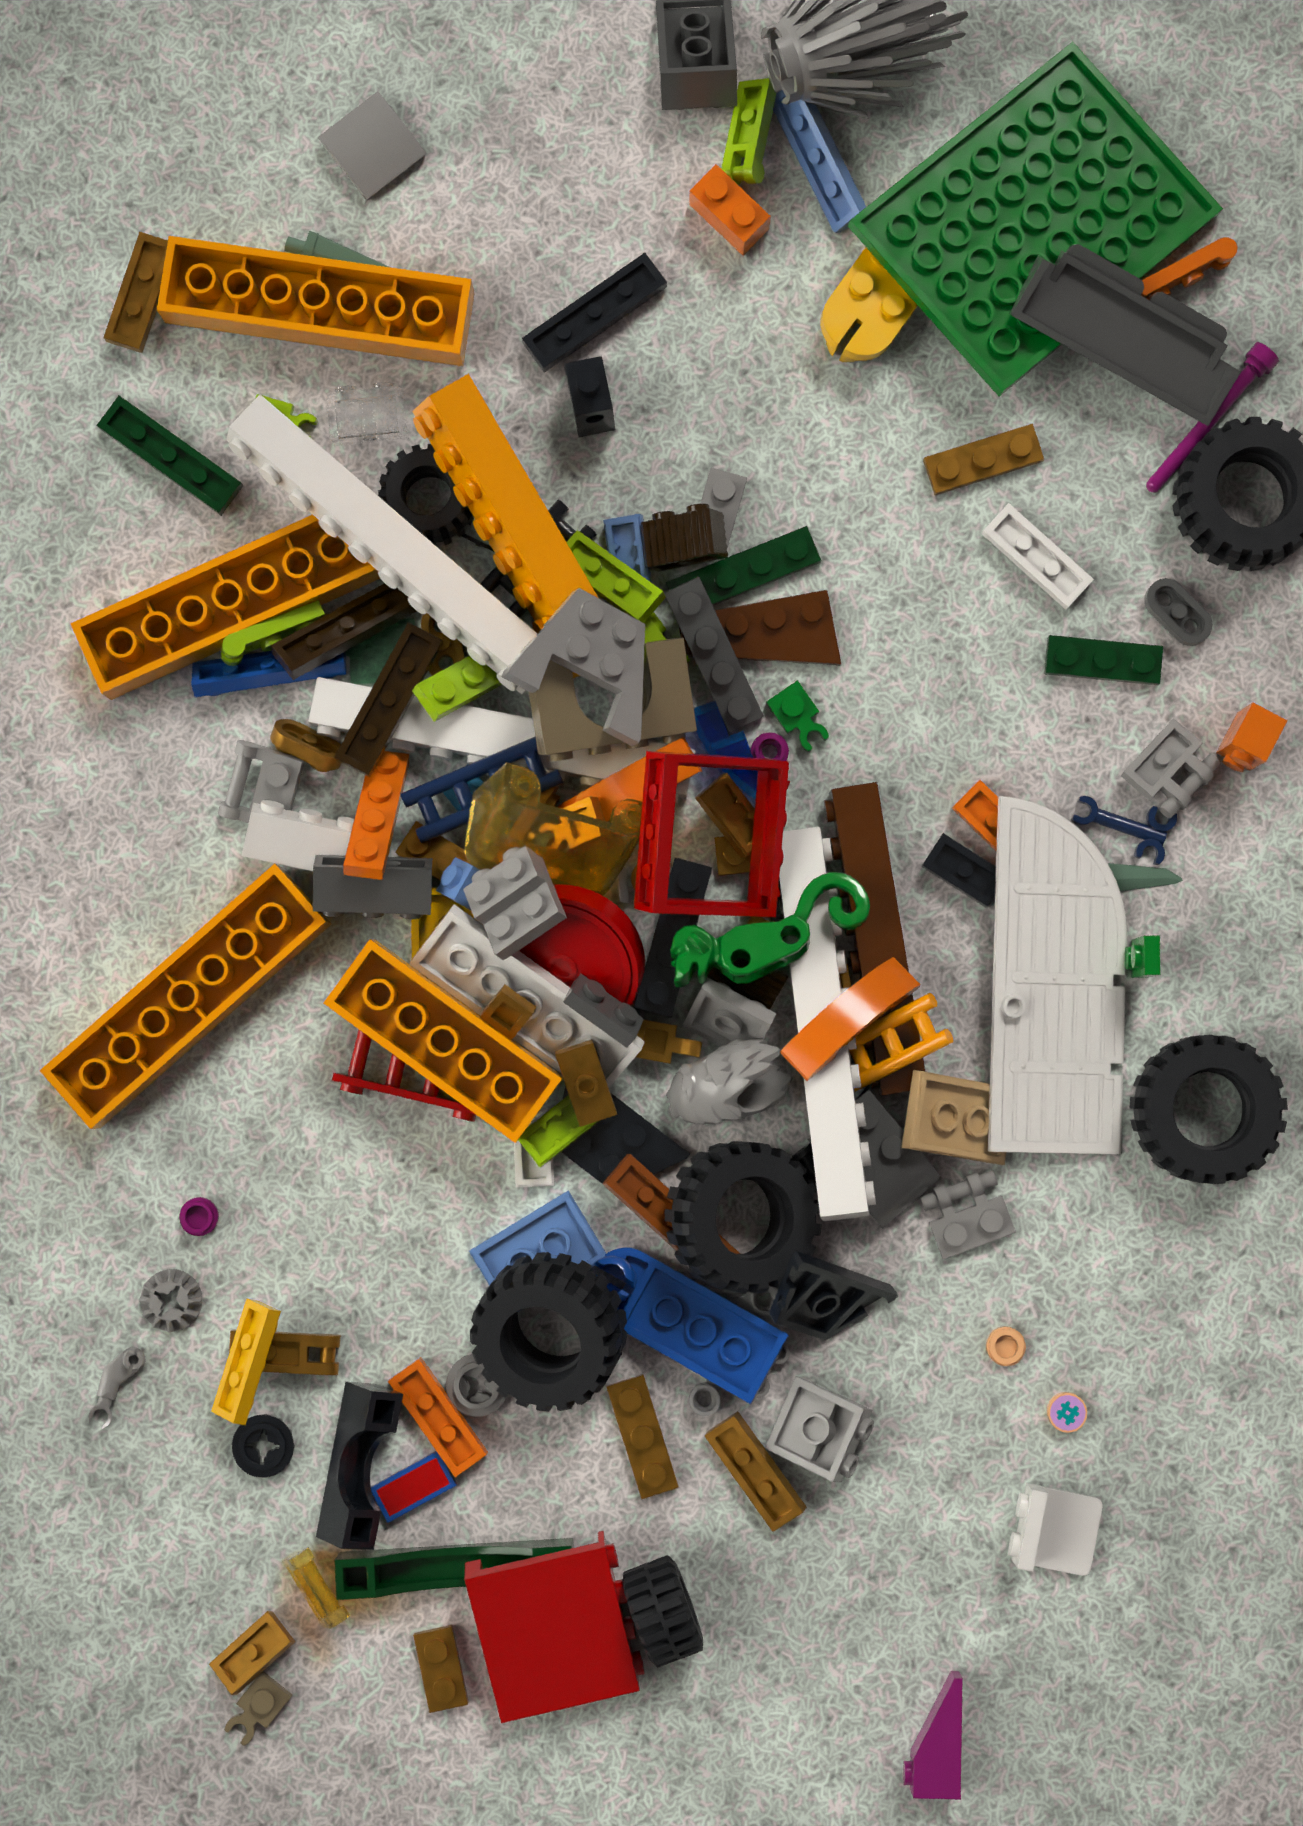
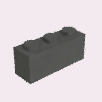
[313,855,433,919]

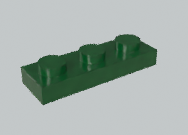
[1044,635,1163,685]

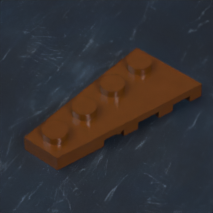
[678,590,841,666]

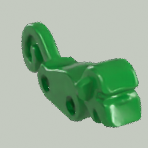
[670,872,870,987]

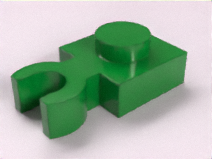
[766,680,829,752]

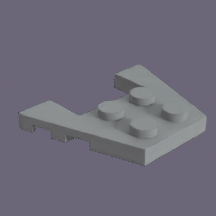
[501,588,645,746]

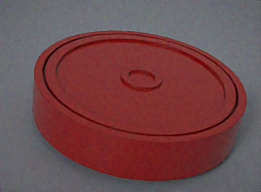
[518,884,645,1006]

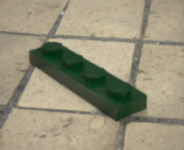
[96,395,243,516]
[666,526,821,606]

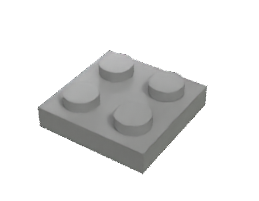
[682,977,776,1046]

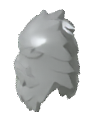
[666,1039,793,1125]

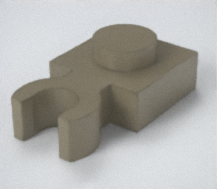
[224,1671,292,1746]

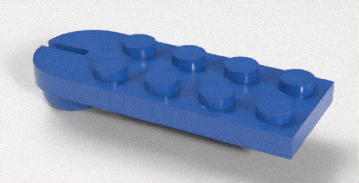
[594,1248,789,1404]

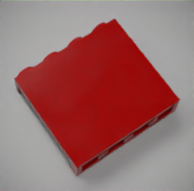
[464,1531,645,1723]

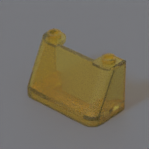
[464,762,642,896]

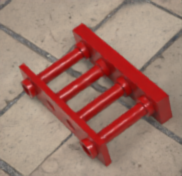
[332,1029,476,1122]

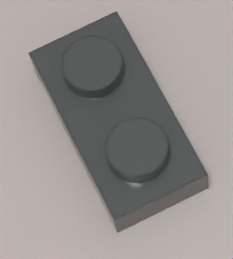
[563,973,644,1048]

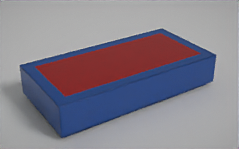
[371,1451,457,1523]

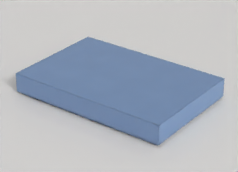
[469,1190,607,1312]

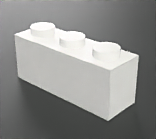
[242,800,354,871]

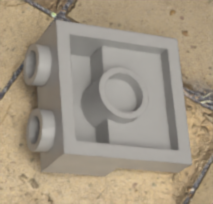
[463,846,567,961]
[765,1376,874,1482]

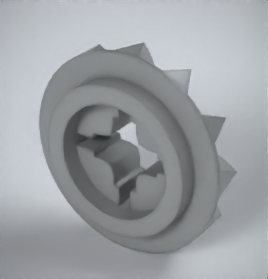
[139,1269,202,1332]
[446,1354,505,1417]

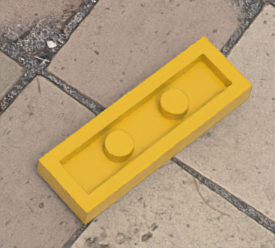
[211,1298,281,1425]

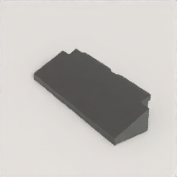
[1010,244,1241,426]

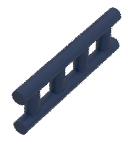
[401,737,564,843]

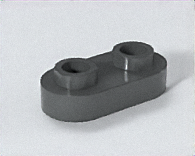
[1144,578,1213,646]

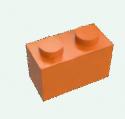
[689,164,771,256]
[1216,702,1288,772]

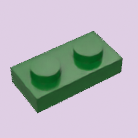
[1125,935,1161,978]

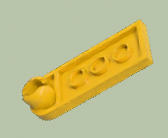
[820,247,918,362]

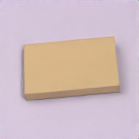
[901,1070,1006,1165]

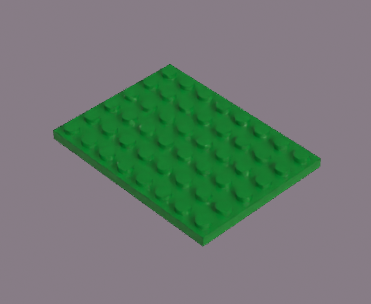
[848,41,1223,397]

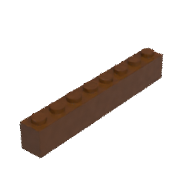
[824,782,926,1095]

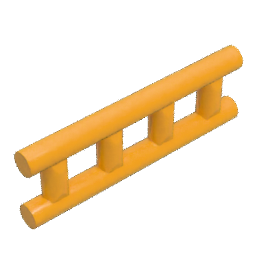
[849,993,954,1092]

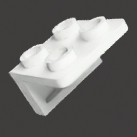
[1008,1483,1103,1576]

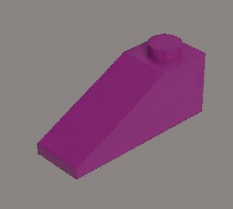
[903,1671,963,1800]

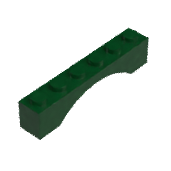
[334,1538,574,1600]

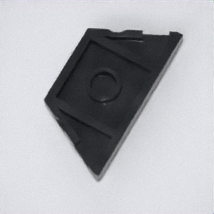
[562,1085,690,1183]
[769,1251,898,1340]

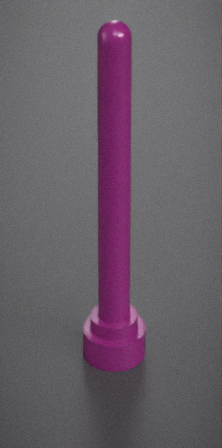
[1146,342,1279,493]

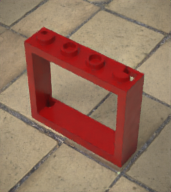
[634,751,790,917]

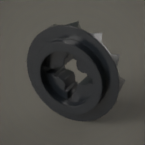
[232,1414,295,1478]

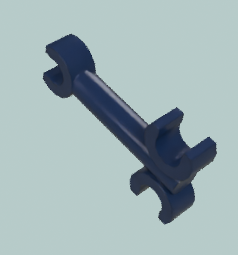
[1071,796,1177,865]

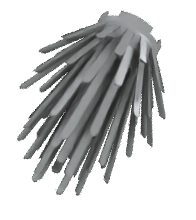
[761,0,968,119]

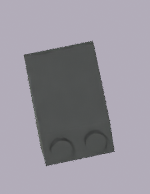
[656,0,737,110]

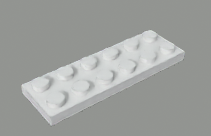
[409,904,645,1087]

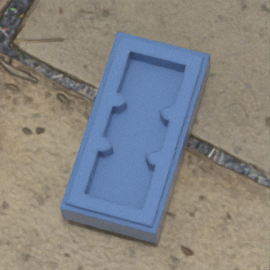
[603,514,652,583]

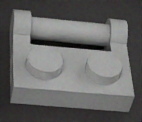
[218,740,305,823]

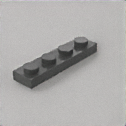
[664,576,764,733]

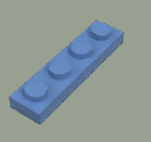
[773,90,866,233]

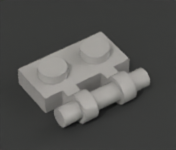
[1121,718,1221,818]
[920,1170,1016,1259]

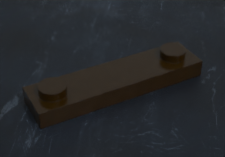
[271,583,417,680]
[335,622,443,777]

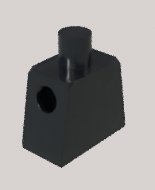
[564,356,616,438]

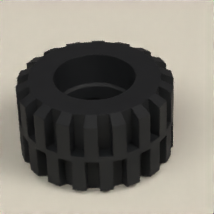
[378,444,474,547]
[622,1555,703,1668]

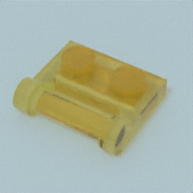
[281,1547,350,1629]

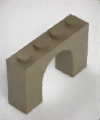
[529,638,697,761]

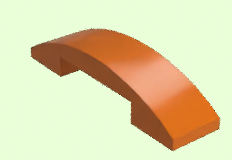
[554,737,702,823]
[780,957,921,1081]

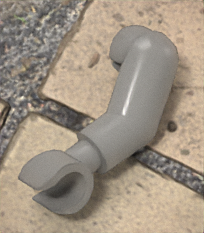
[88,1347,146,1429]

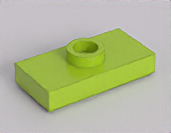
[519,1095,601,1168]

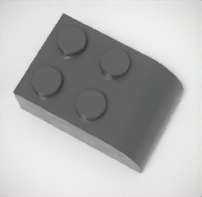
[807,1090,942,1229]

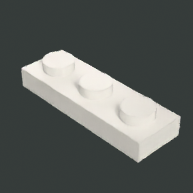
[982,503,1094,610]

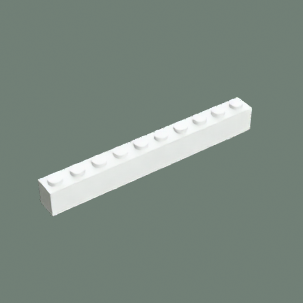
[226,394,537,695]
[308,677,695,804]
[779,827,876,1221]

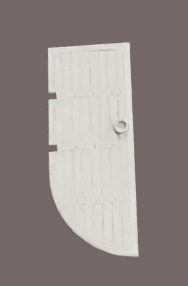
[988,796,1127,1154]

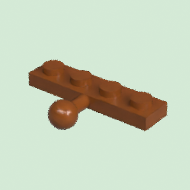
[602,1154,741,1254]

